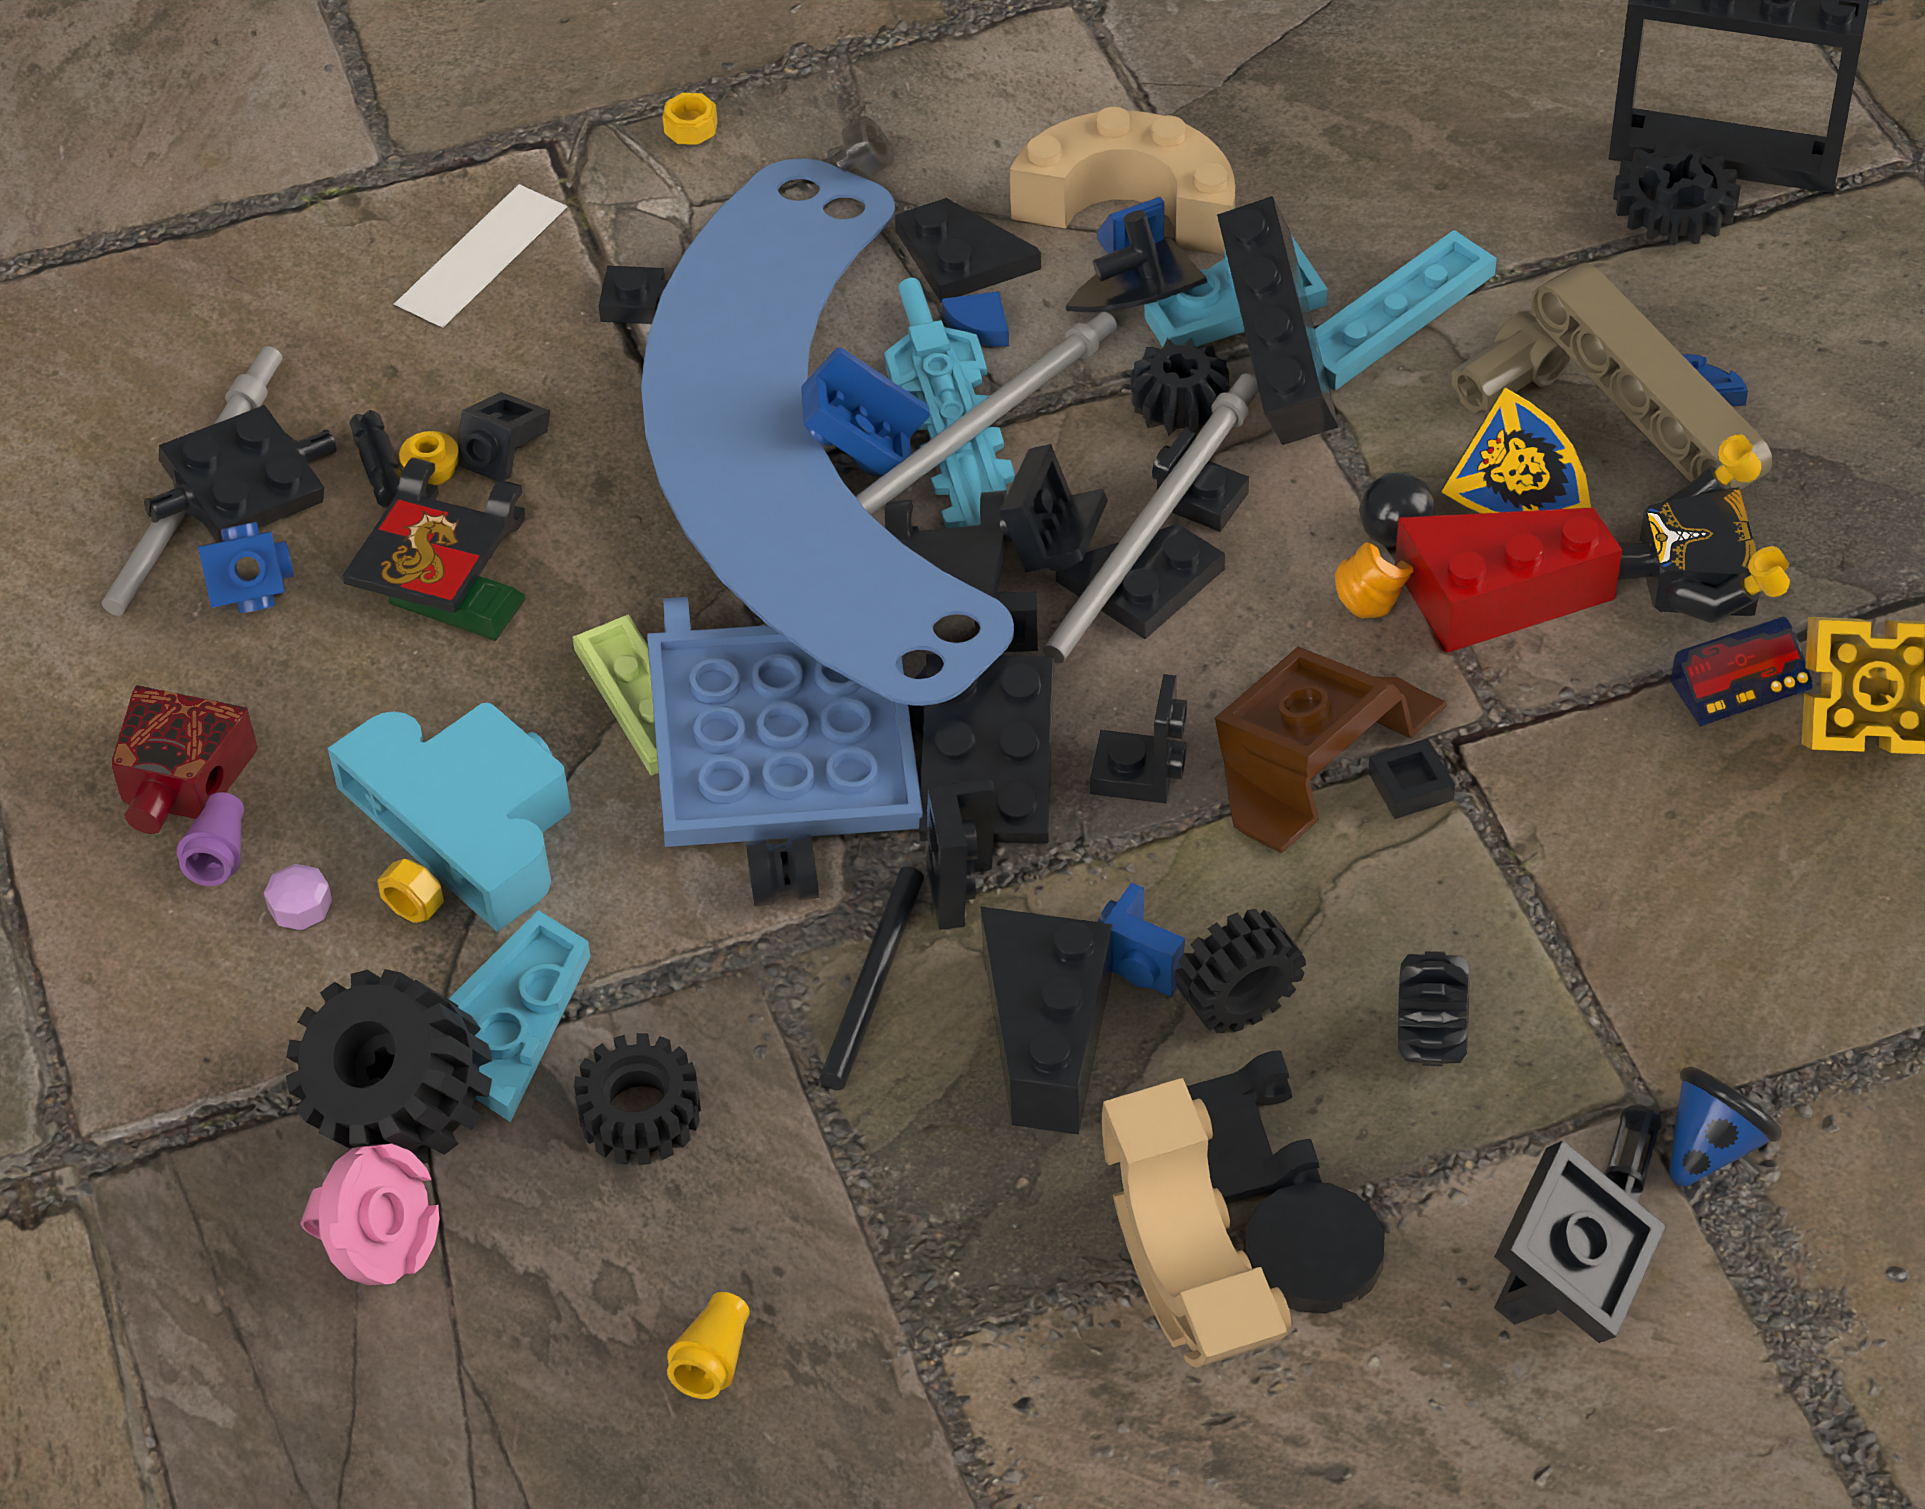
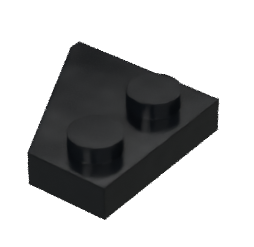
[895,198,1041,303]

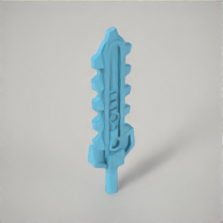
[884,278,1015,528]

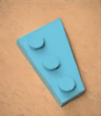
[1144,235,1328,347]
[449,910,591,1122]

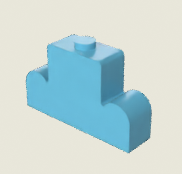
[328,703,571,932]

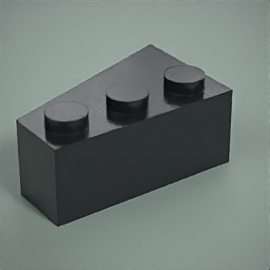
[981,906,1113,1135]

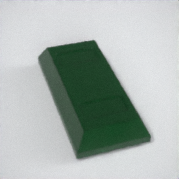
[389,576,526,641]

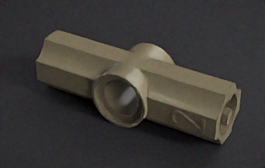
[1451,311,1571,414]

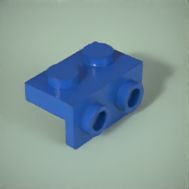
[801,347,930,476]

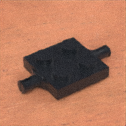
[144,405,337,542]

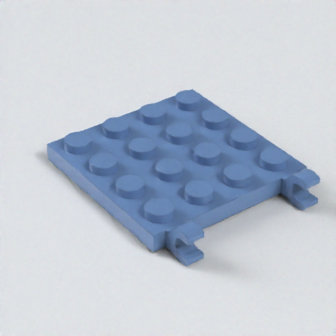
[647,597,923,847]

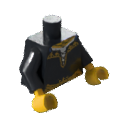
[1618,434,1790,623]

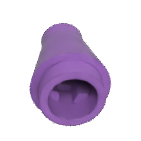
[177,792,244,886]

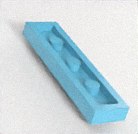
[1315,230,1497,391]

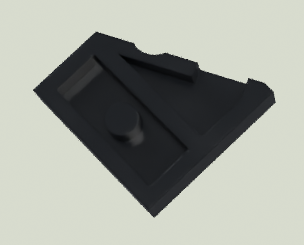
[1056,524,1225,639]

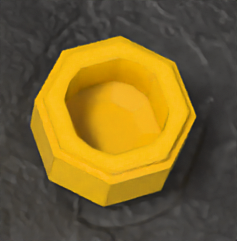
[662,92,717,145]
[377,858,444,923]

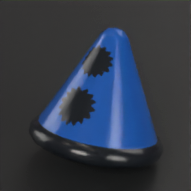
[1669,1067,1782,1187]

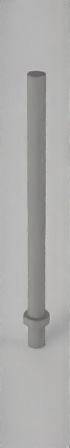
[855,312,1117,515]
[1043,373,1259,663]

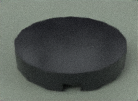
[1245,1182,1385,1314]

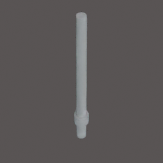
[101,346,283,616]

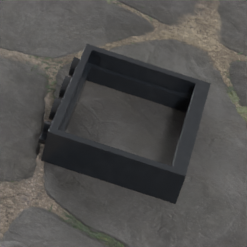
[1608,0,1869,194]

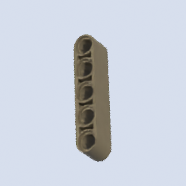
[1531,262,1772,491]

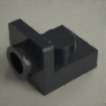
[457,392,550,481]
[1152,429,1249,532]

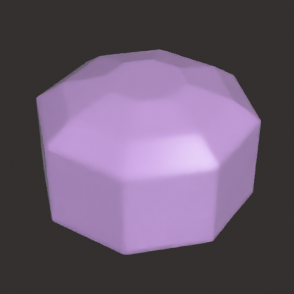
[264,864,333,930]

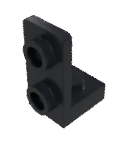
[1090,674,1187,804]

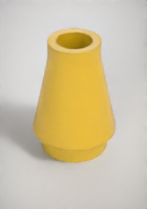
[667,1292,750,1399]

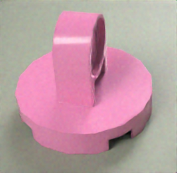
[300,1144,440,1285]

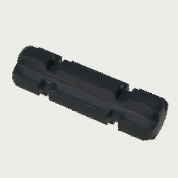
[350,410,402,508]

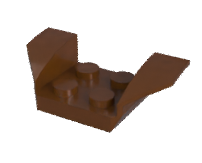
[1215,646,1447,853]

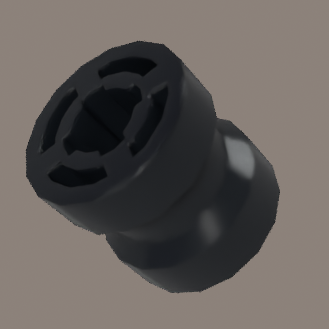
[746,834,819,907]

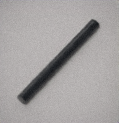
[819,866,924,1090]

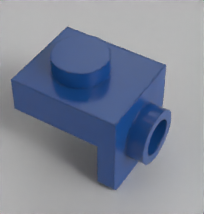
[1098,883,1185,997]

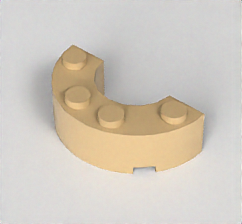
[1010,107,1235,255]
[1102,1078,1291,1367]

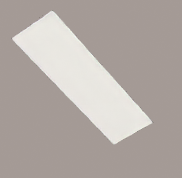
[394,184,568,328]

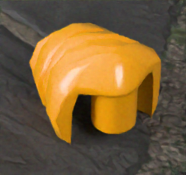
[1334,542,1414,619]

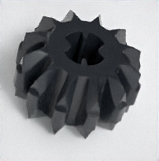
[1131,338,1230,436]
[1398,951,1470,1066]

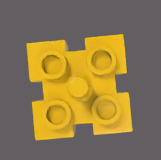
[1801,617,1925,754]

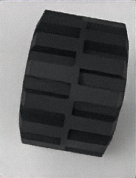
[286,969,492,1164]

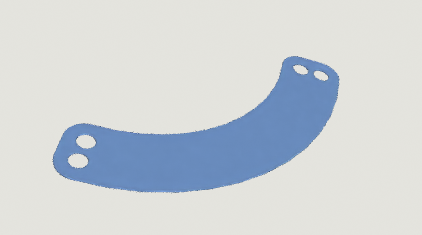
[641,159,1014,706]

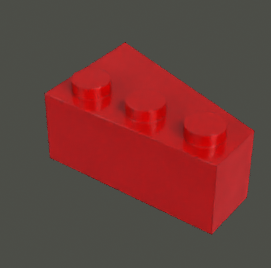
[1395,507,1622,653]

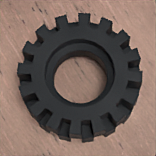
[1174,909,1306,1033]
[574,1033,701,1165]

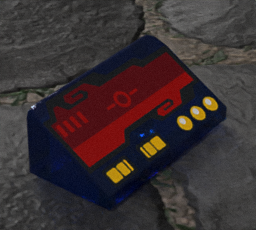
[1670,617,1814,726]

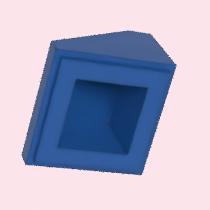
[1097,196,1164,254]

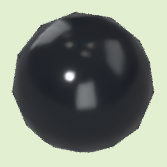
[1359,472,1435,548]

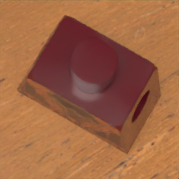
[112,685,258,834]

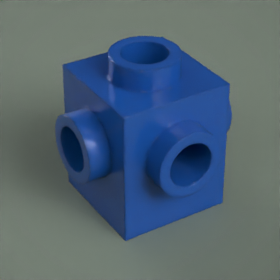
[198,522,294,613]

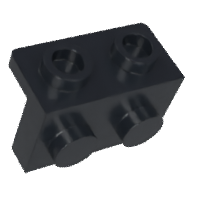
[999,444,1108,572]

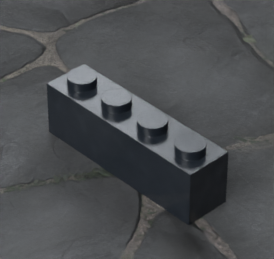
[1217,196,1339,445]

